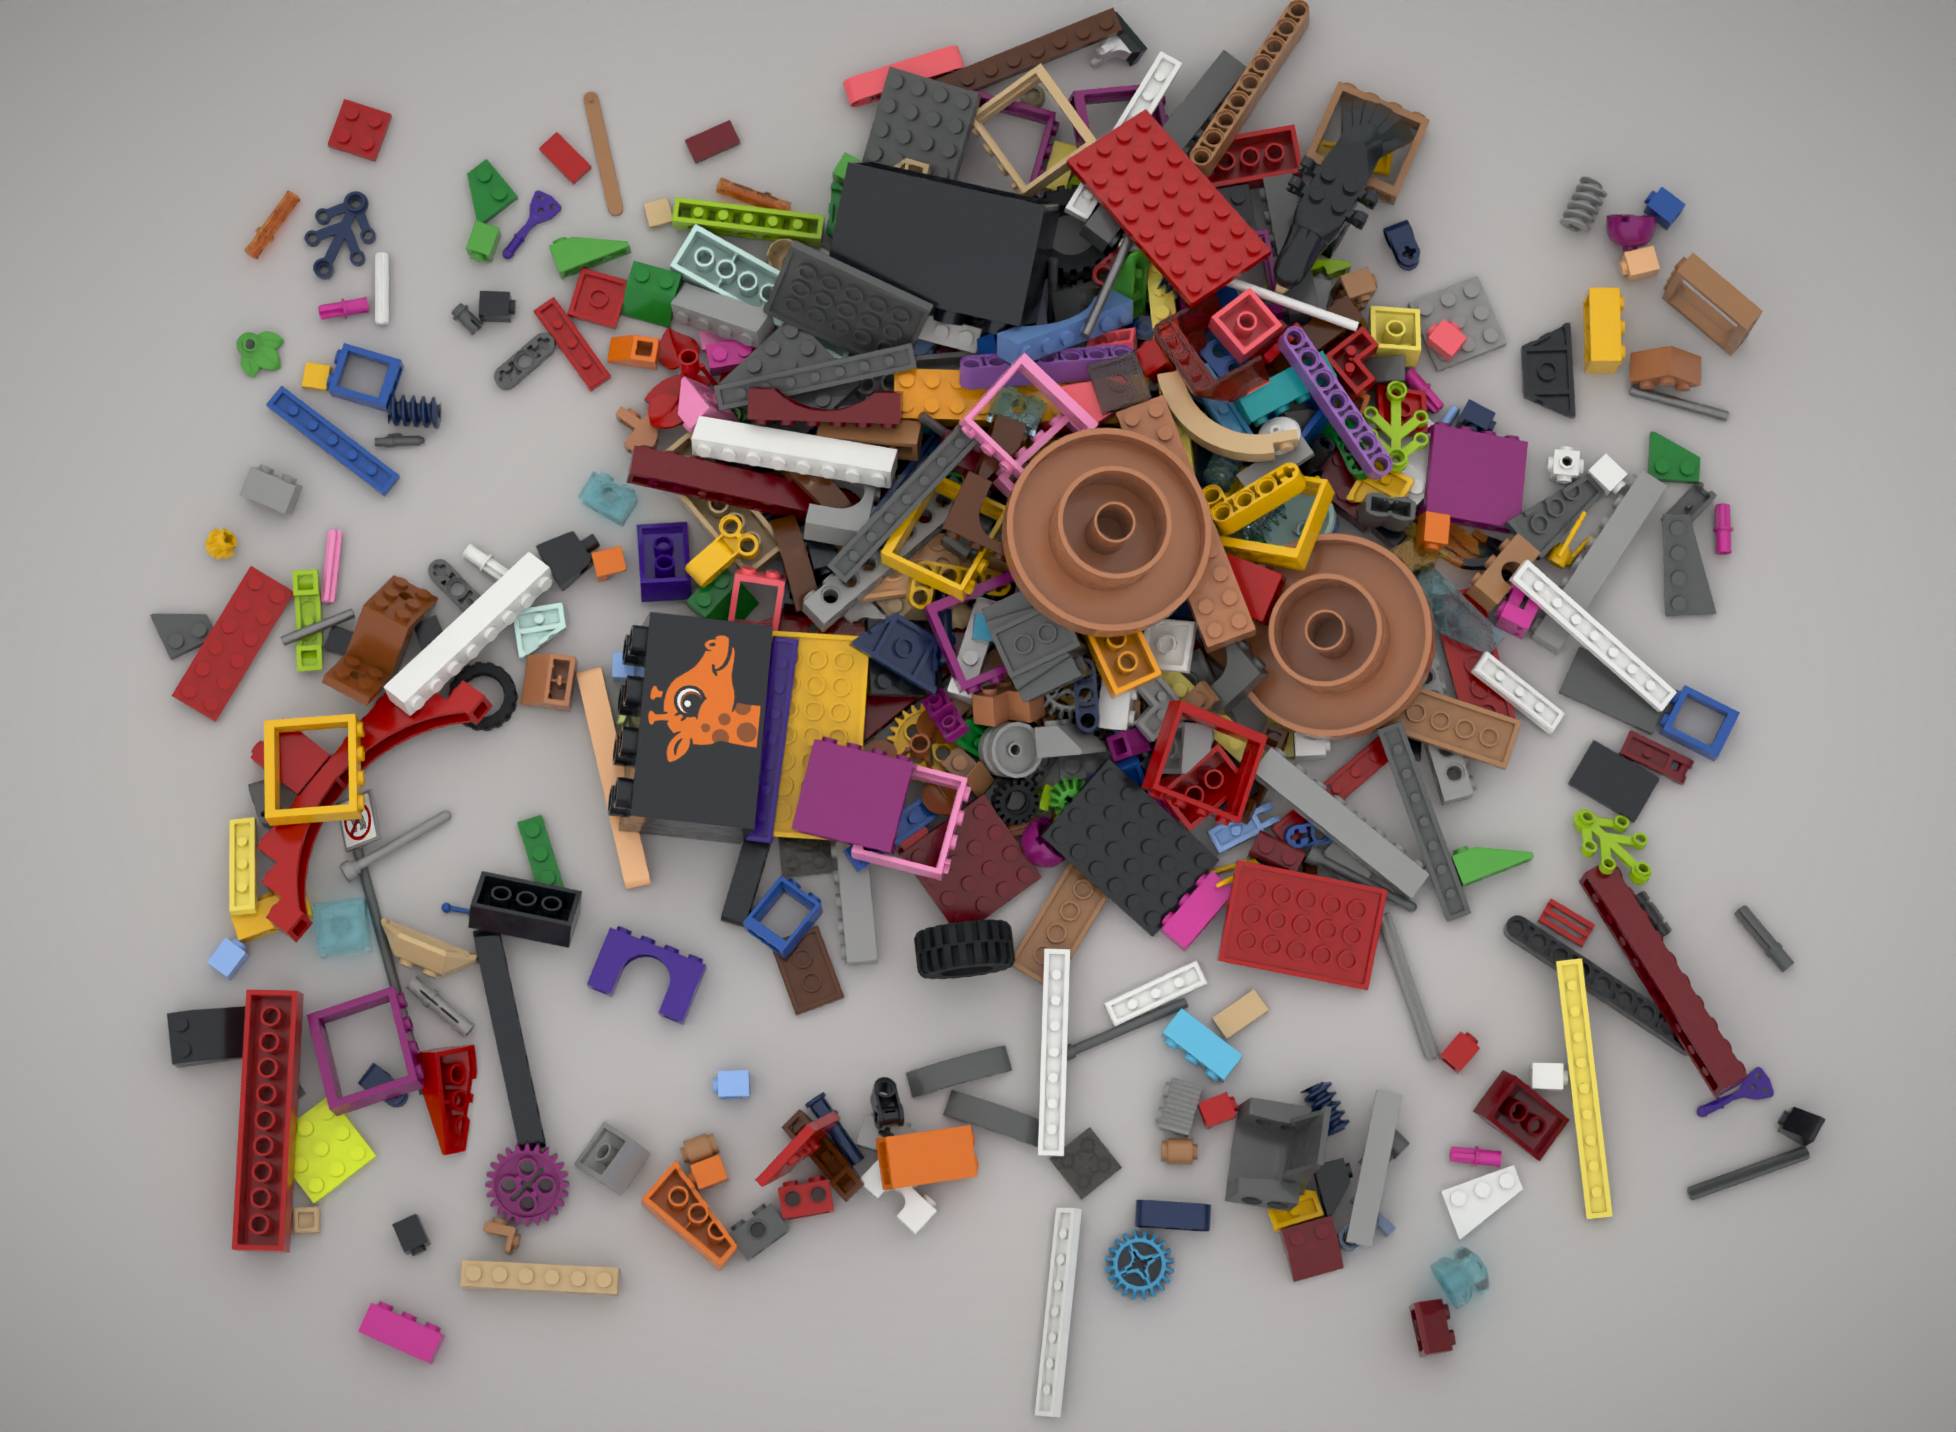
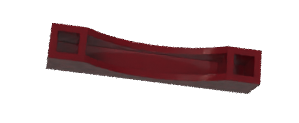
[748,387,903,429]

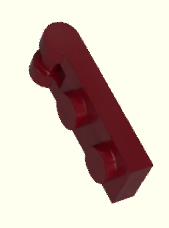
[1619,730,1694,785]

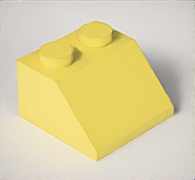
[1367,306,1421,367]

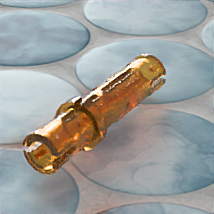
[716,177,791,211]
[244,190,300,260]

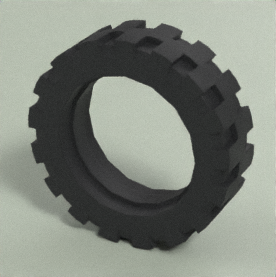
[448,662,518,731]

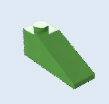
[549,237,631,280]
[1112,249,1149,319]
[1451,846,1534,888]

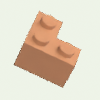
[1630,346,1701,392]
[972,678,1045,727]

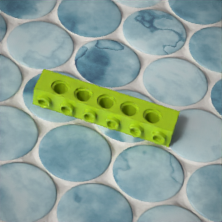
[672,197,825,248]

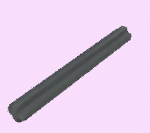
[1687,1146,1810,1200]

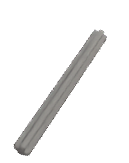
[1380,913,1439,1060]

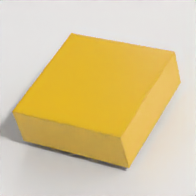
[302,362,332,392]

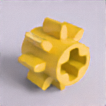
[205,528,237,560]

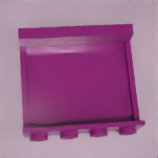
[1417,422,1528,534]
[791,737,917,856]

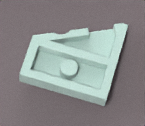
[514,603,567,659]

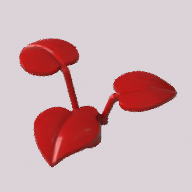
[648,328,732,429]

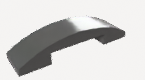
[906,1045,1012,1098]
[943,1090,1039,1148]

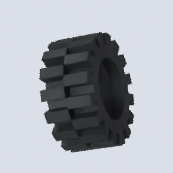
[991,777,1040,825]

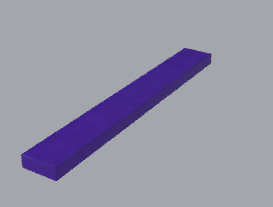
[746,636,799,843]

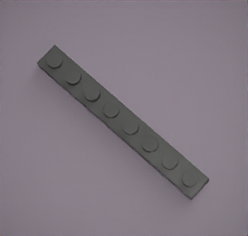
[714,343,918,411]
[826,424,984,583]
[1377,721,1471,922]

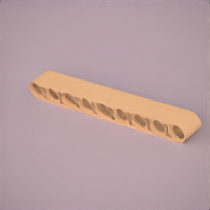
[576,667,651,890]

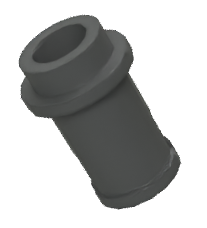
[451,303,483,335]

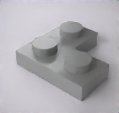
[1133,676,1181,742]

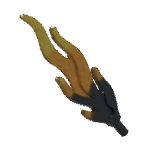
[1404,512,1548,581]

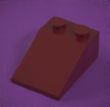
[1473,1070,1569,1161]

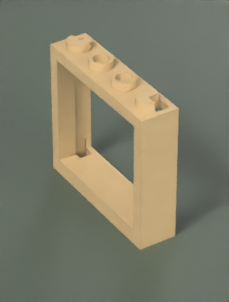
[972,63,1097,197]

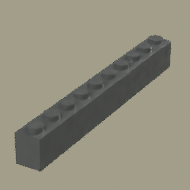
[1079,50,1247,253]

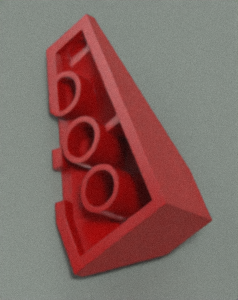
[417,1045,477,1155]

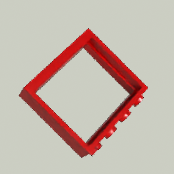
[1141,700,1268,826]

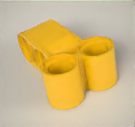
[685,515,761,588]

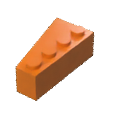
[641,1160,738,1271]

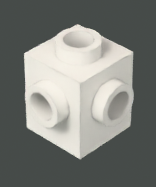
[1546,446,1584,484]

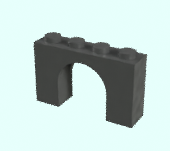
[1183,612,1269,715]

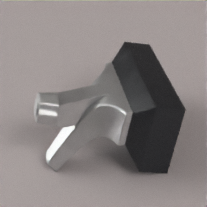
[1090,12,1148,68]

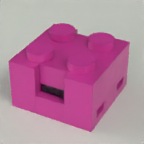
[1494,582,1539,640]

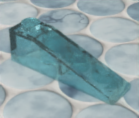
[1416,568,1505,653]

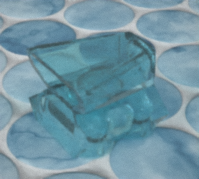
[1430,1246,1490,1309]

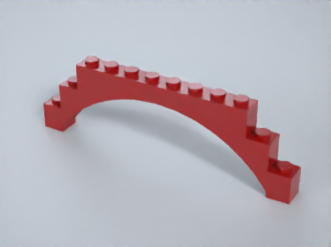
[256,681,493,943]

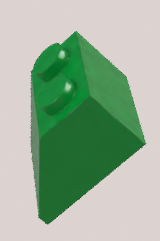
[621,261,683,328]
[686,569,759,621]

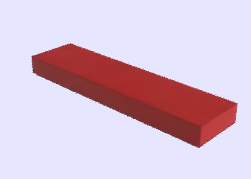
[534,297,611,392]

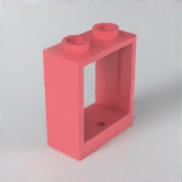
[728,566,786,631]

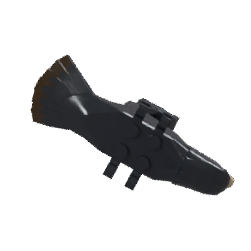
[1273,99,1414,295]

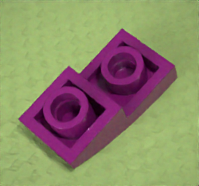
[921,687,970,744]

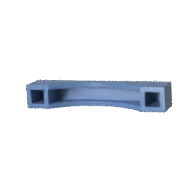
[997,290,1133,364]

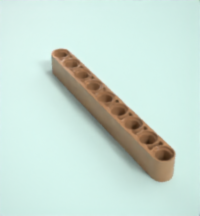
[1190,0,1309,177]

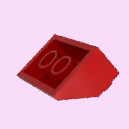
[1159,742,1238,831]

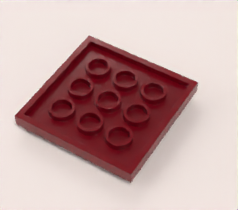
[900,794,1042,923]

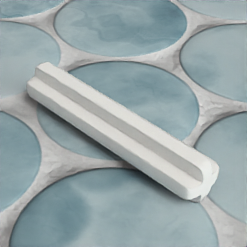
[375,252,389,326]

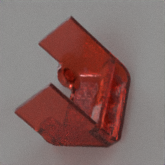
[1153,292,1270,403]

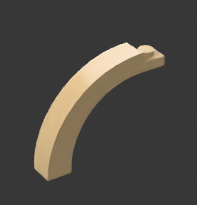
[1157,370,1299,462]

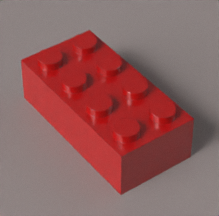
[1196,124,1303,189]

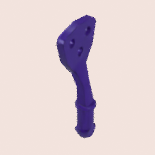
[502,190,562,259]
[1696,1067,1774,1117]

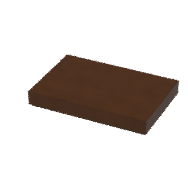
[772,925,844,1016]

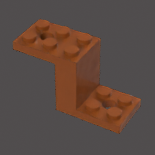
[322,575,438,706]

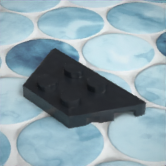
[1520,323,1576,419]

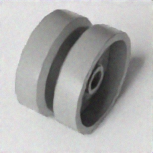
[978,721,1042,778]

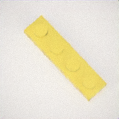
[229,817,257,916]

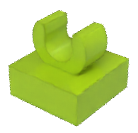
[1035,784,1055,813]

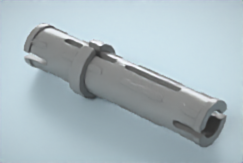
[406,976,475,1037]

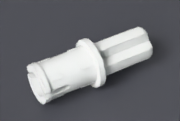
[462,544,508,580]

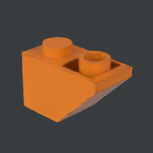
[607,335,661,370]

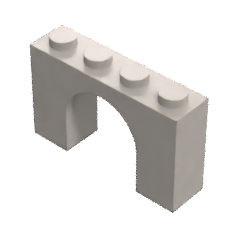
[804,479,882,546]

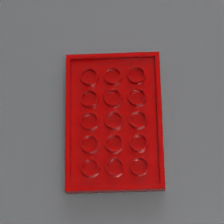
[1217,860,1388,990]

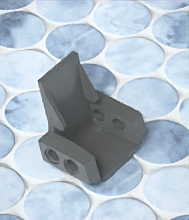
[981,591,1092,703]
[1225,1098,1332,1212]

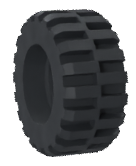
[1038,185,1118,285]
[914,919,1015,979]

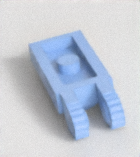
[1207,802,1281,855]

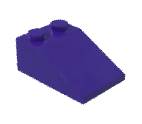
[637,522,692,602]

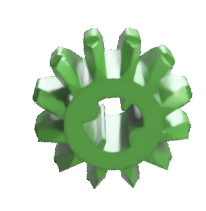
[1049,775,1086,815]

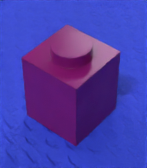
[1106,728,1151,762]

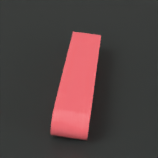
[843,45,965,107]

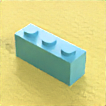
[1162,1008,1243,1083]

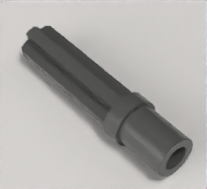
[1735,905,1794,972]

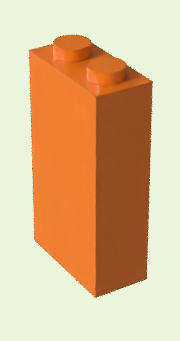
[875,1125,979,1190]

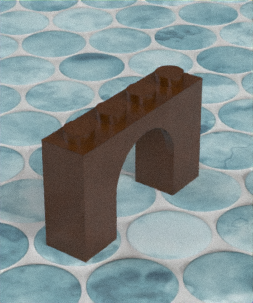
[942,471,1006,563]

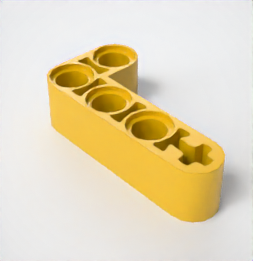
[1202,462,1306,535]
[906,560,1011,609]

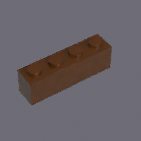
[1270,295,1368,373]

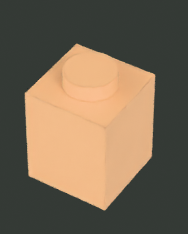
[1619,246,1660,282]

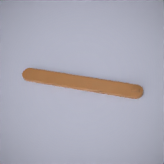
[584,92,623,216]

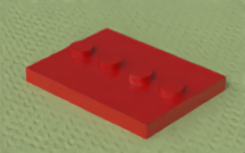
[755,1111,841,1187]

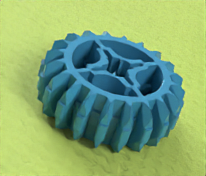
[1104,1230,1174,1300]

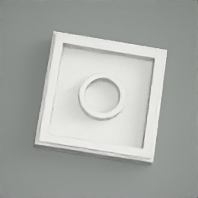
[1144,619,1197,673]

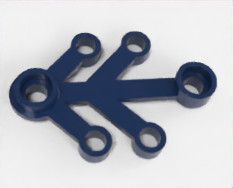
[304,191,376,280]

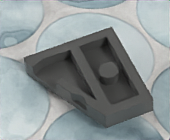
[150,614,213,660]

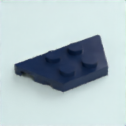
[849,612,938,695]

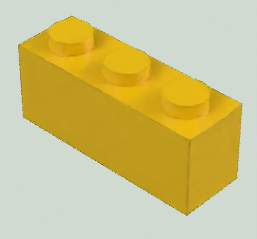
[229,892,315,943]

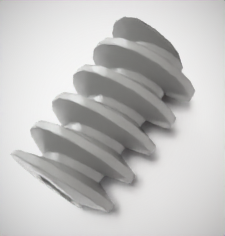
[1560,177,1607,232]

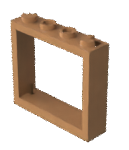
[1306,82,1430,205]
[1662,253,1763,356]

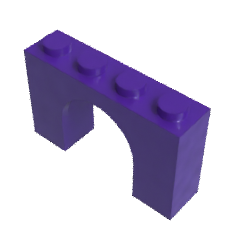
[587,926,707,1025]

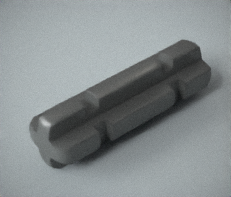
[1636,891,1672,937]

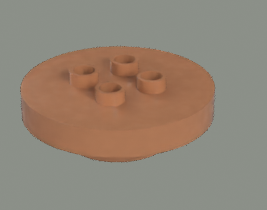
[1002,428,1212,637]
[1245,533,1436,740]

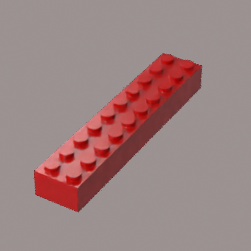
[232,989,304,1253]

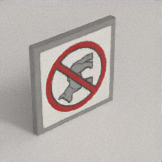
[336,789,382,852]

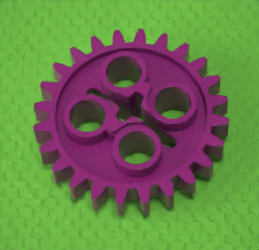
[485,1142,570,1227]

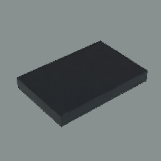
[1568,740,1660,823]

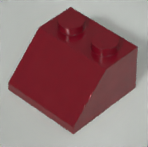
[1279,1216,1344,1282]
[1409,1299,1456,1358]

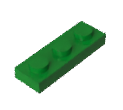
[517,815,564,887]

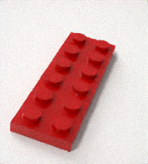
[171,566,293,722]
[1430,588,1516,719]

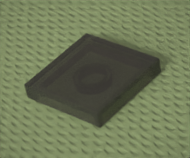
[1086,351,1151,415]

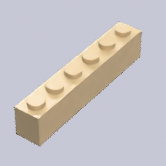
[460,1260,620,1296]

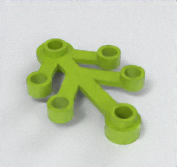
[1362,381,1429,472]
[1573,809,1652,885]

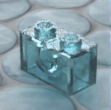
[987,386,1047,438]
[578,471,638,527]

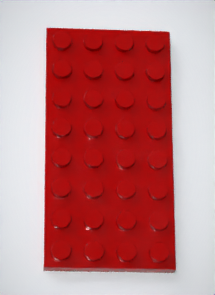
[1066,109,1271,308]

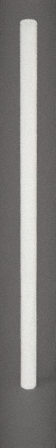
[1118,238,1359,332]

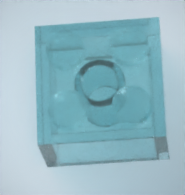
[312,897,373,959]

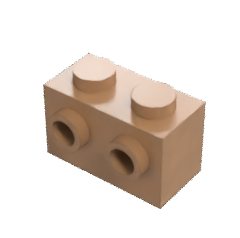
[1330,267,1377,311]

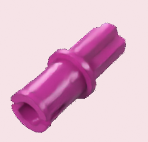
[318,297,369,320]
[1405,368,1444,414]
[1713,503,1733,555]
[1449,1146,1502,1167]

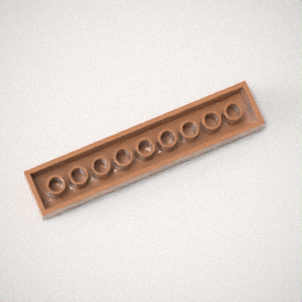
[1116,395,1256,653]

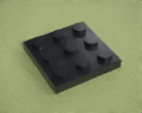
[864,618,942,698]

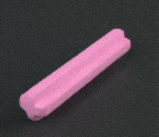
[321,529,343,604]

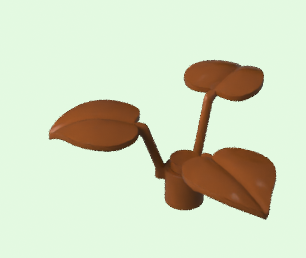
[863,699,964,816]

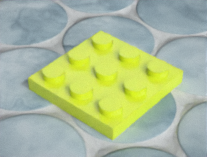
[294,1098,377,1204]

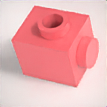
[1426,319,1467,362]

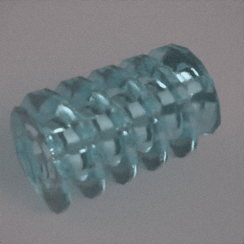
[1203,453,1243,493]
[1239,504,1287,542]

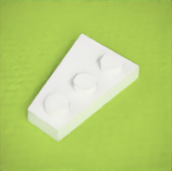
[1440,1165,1523,1240]

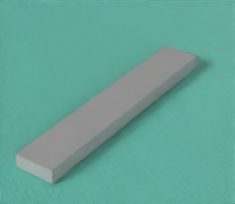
[1345,1090,1402,1248]

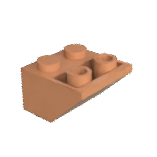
[520,653,578,712]

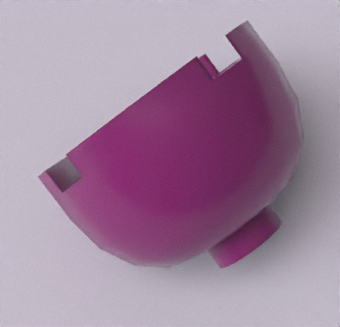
[1606,214,1657,251]
[1021,816,1066,868]

